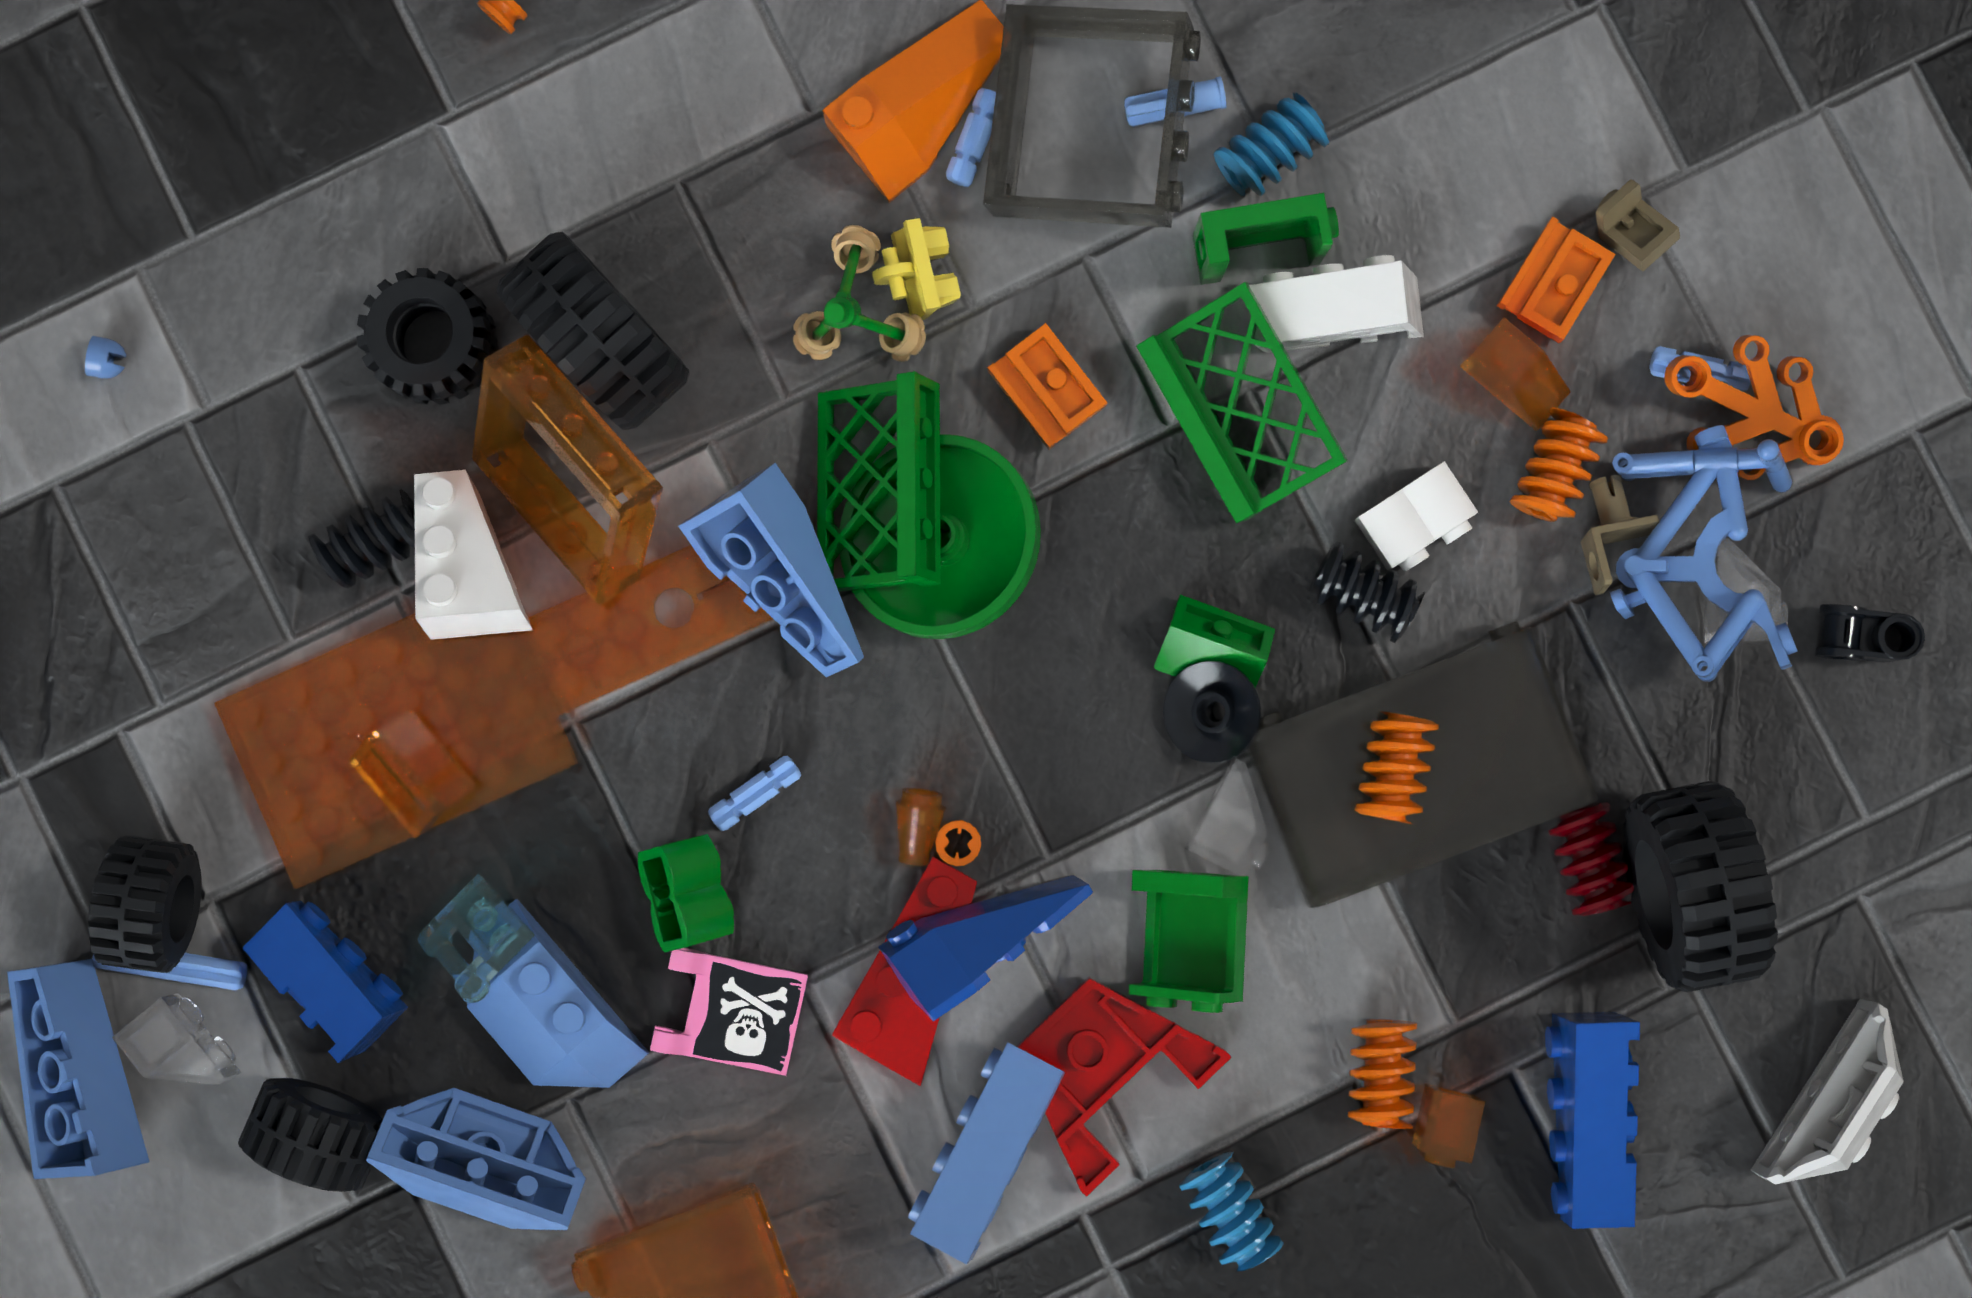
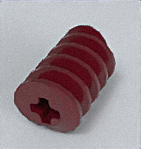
[1548,802,1634,916]

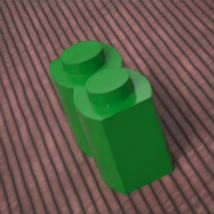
[638,834,734,953]

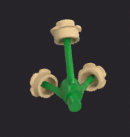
[793,225,926,362]

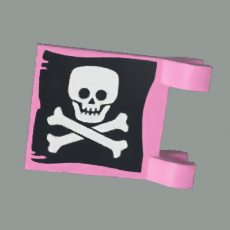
[650,948,808,1076]

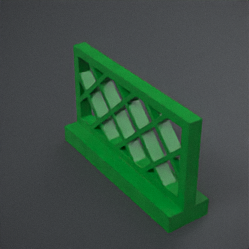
[1136,282,1348,524]
[817,371,941,592]

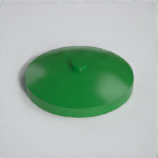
[840,434,1041,639]

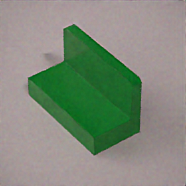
[1154,594,1275,688]

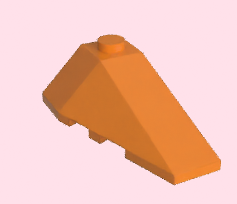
[822,0,1013,203]

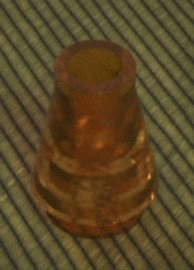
[896,788,946,866]

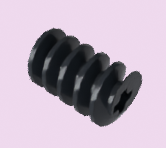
[308,489,415,589]
[1309,541,1425,643]

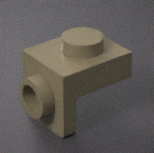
[1595,179,1680,272]

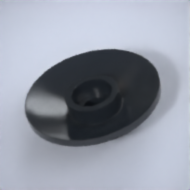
[1163,661,1261,763]

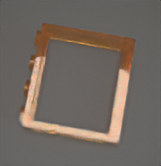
[472,334,663,606]

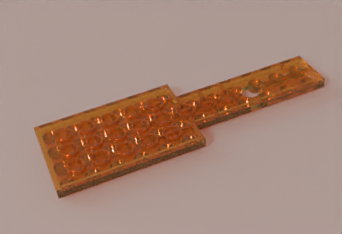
[214,545,774,889]

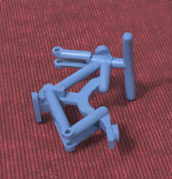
[1610,425,1798,682]

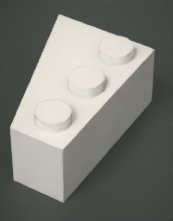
[1249,255,1424,353]
[414,470,533,640]

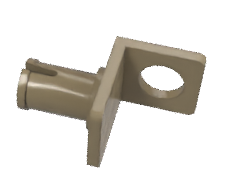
[1581,475,1659,595]

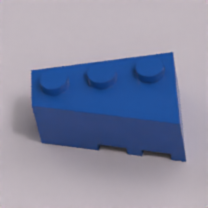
[242,901,408,1063]

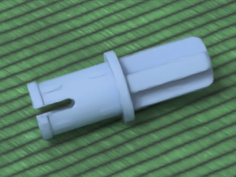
[1124,76,1227,127]

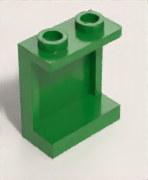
[1192,193,1339,285]
[1129,870,1249,1013]

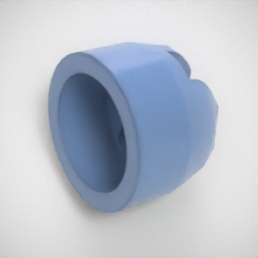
[85,336,126,379]

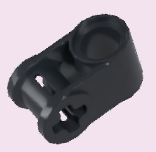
[1815,604,1925,663]

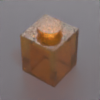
[1412,1084,1485,1168]

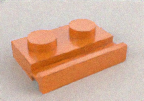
[1497,216,1616,343]
[987,323,1108,450]

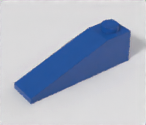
[878,875,1093,1021]

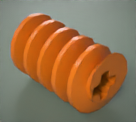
[1509,407,1609,522]
[1354,711,1439,825]
[1348,1019,1417,1129]

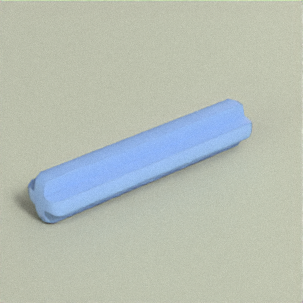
[92,953,247,990]

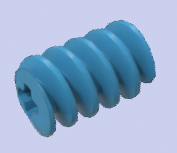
[1213,93,1329,197]
[1179,1152,1284,1271]

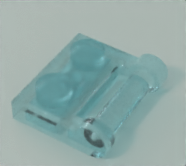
[418,874,535,1003]

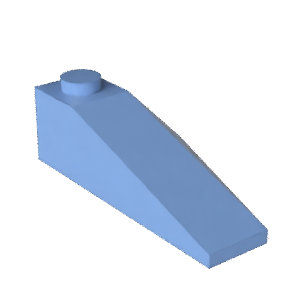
[678,463,864,677]

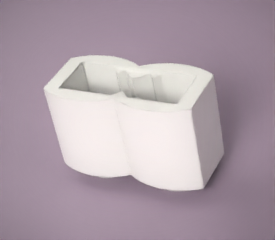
[1354,461,1478,572]

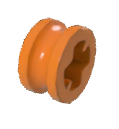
[477,0,528,35]
[935,820,981,866]

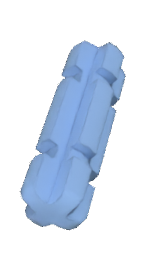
[946,88,1003,187]
[1649,346,1751,392]
[708,756,801,831]

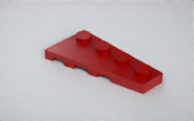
[831,856,978,1086]

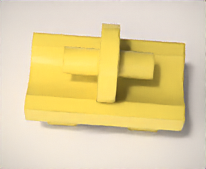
[872,218,961,320]

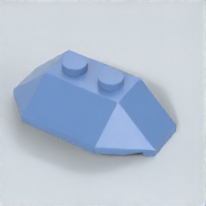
[467,899,649,1088]
[366,1088,586,1230]

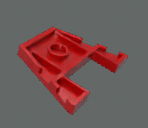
[1016,977,1232,1197]

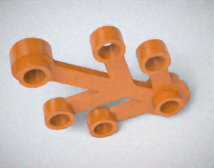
[1664,335,1844,480]

